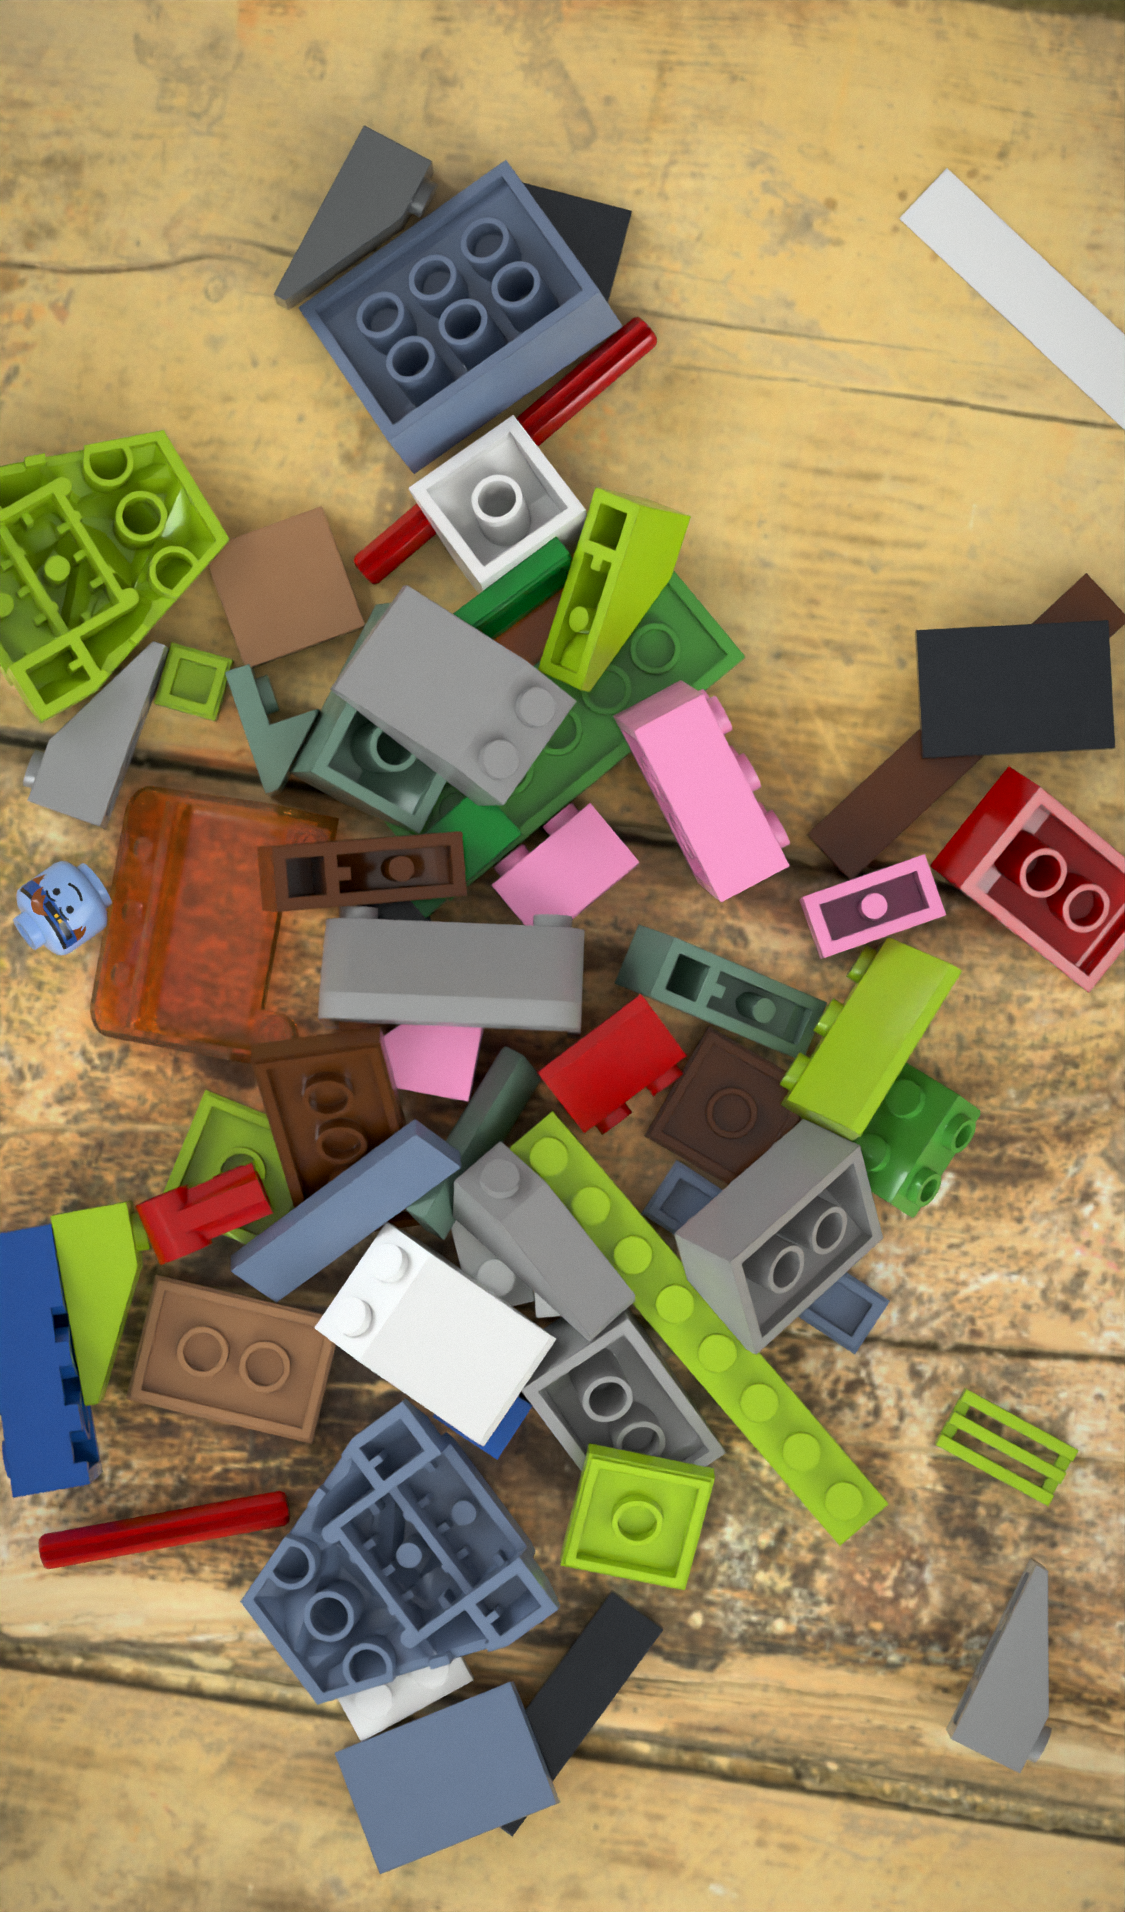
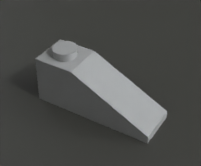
[23,641,169,829]
[453,1141,636,1342]
[946,1558,1052,1773]

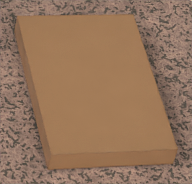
[126,1274,336,1444]

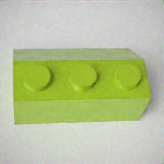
[779,937,962,1141]

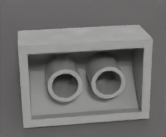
[674,1119,883,1355]

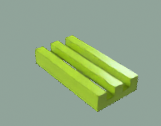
[934,1388,1079,1506]

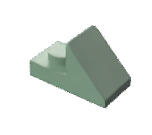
[225,664,320,797]

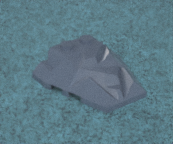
[240,1399,561,1705]

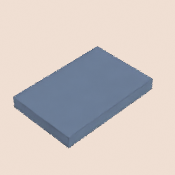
[335,1682,560,1874]

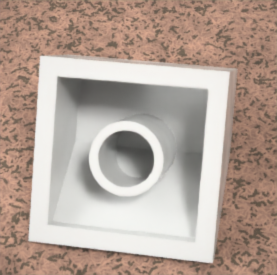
[409,415,587,594]

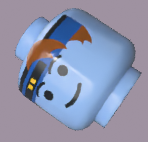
[13,861,112,956]

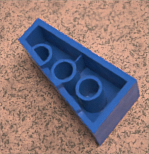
[0,1223,103,1498]

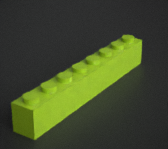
[509,1110,888,1546]

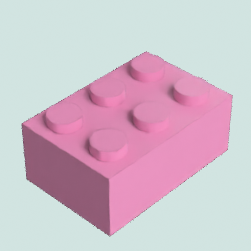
[613,680,790,902]

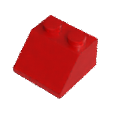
[537,994,687,1135]

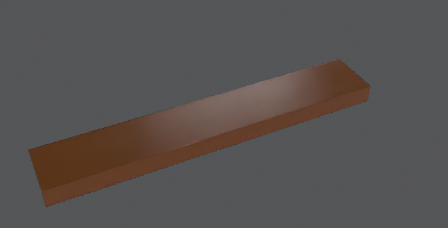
[806,573,1125,881]

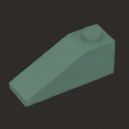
[615,925,827,1058]

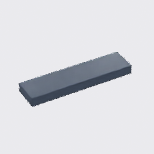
[231,1119,461,1303]
[642,1160,890,1354]

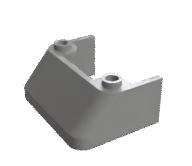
[318,906,585,1039]

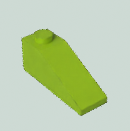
[538,487,691,692]
[50,1200,151,1406]

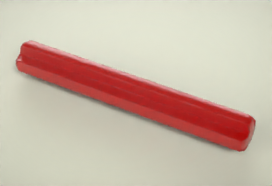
[38,1491,290,1569]

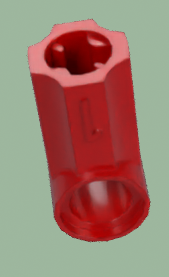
[135,1162,274,1265]

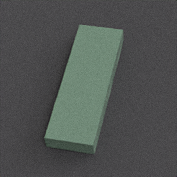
[406,1046,542,1240]

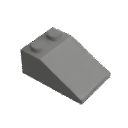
[330,585,576,806]
[522,1307,726,1471]

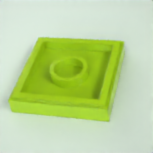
[163,1089,294,1244]
[560,1443,715,1590]

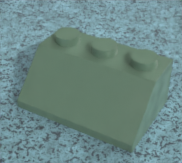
[288,603,446,834]

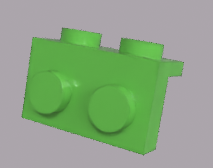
[852,1063,981,1218]

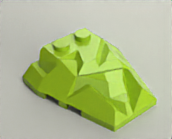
[0,430,230,723]

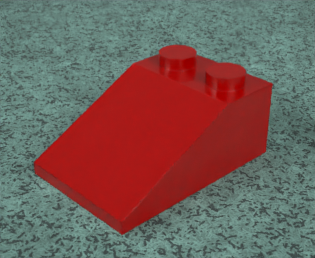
[929,766,1125,993]

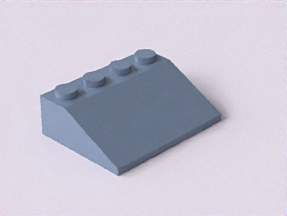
[298,160,623,474]

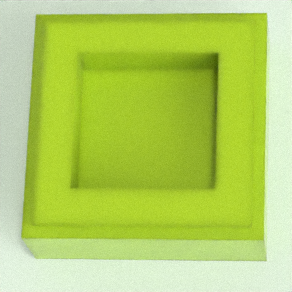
[154,642,234,722]

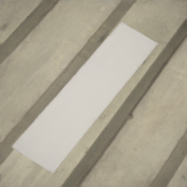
[899,168,1125,430]

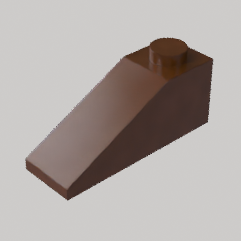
[257,831,467,912]

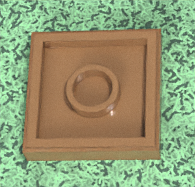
[208,506,365,669]

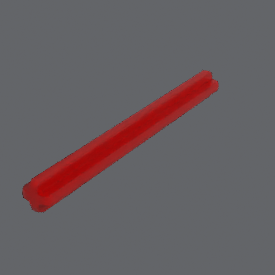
[353,317,657,585]

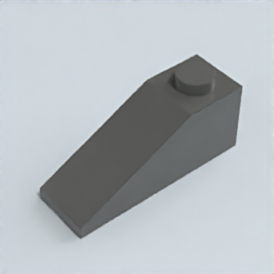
[273,125,438,310]

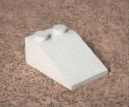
[315,1222,556,1446]

